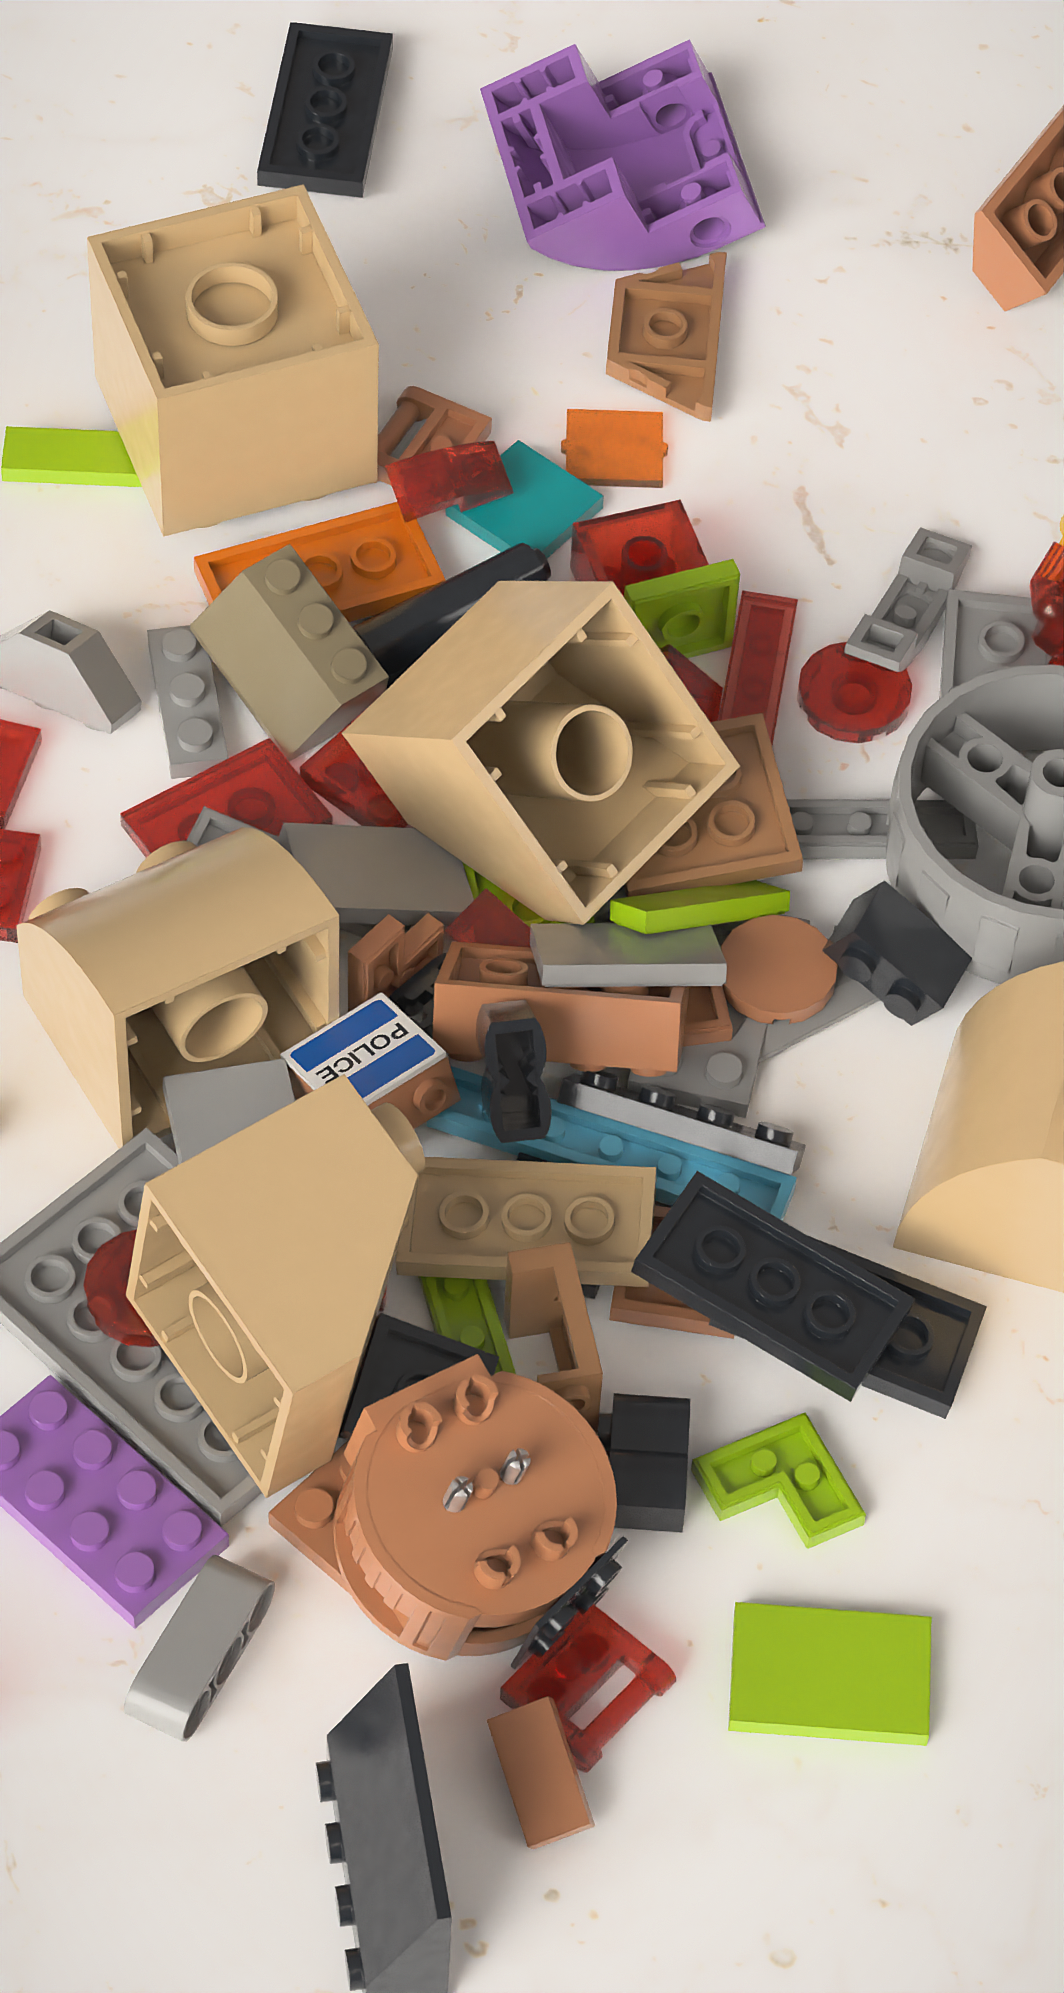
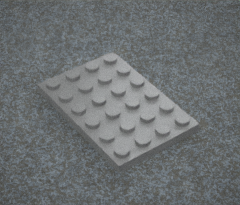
[0,1128,262,1527]

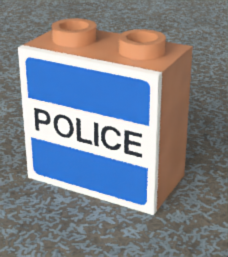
[280,992,461,1129]

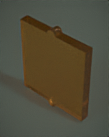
[560,409,669,488]

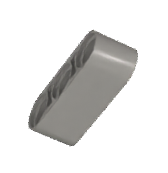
[124,1555,275,1742]

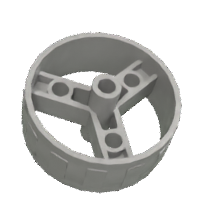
[886,665,1064,984]

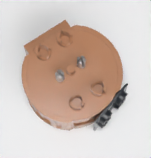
[333,1354,628,1670]

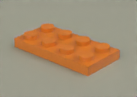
[194,499,446,622]

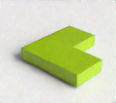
[691,1412,866,1549]

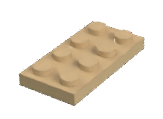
[395,1157,657,1287]

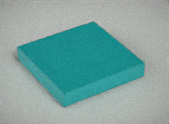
[446,440,604,559]

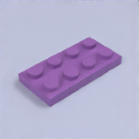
[0,1375,229,1629]

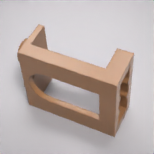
[504,1242,603,1434]

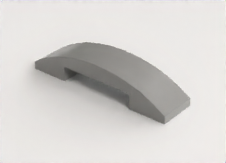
[844,527,972,672]

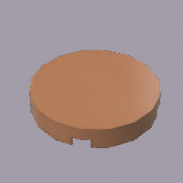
[721,915,838,1024]

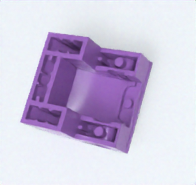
[480,39,766,271]

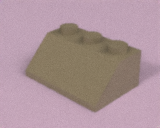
[190,544,389,763]

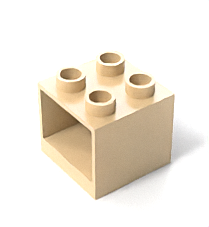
[87,184,379,537]

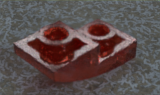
[384,441,513,523]

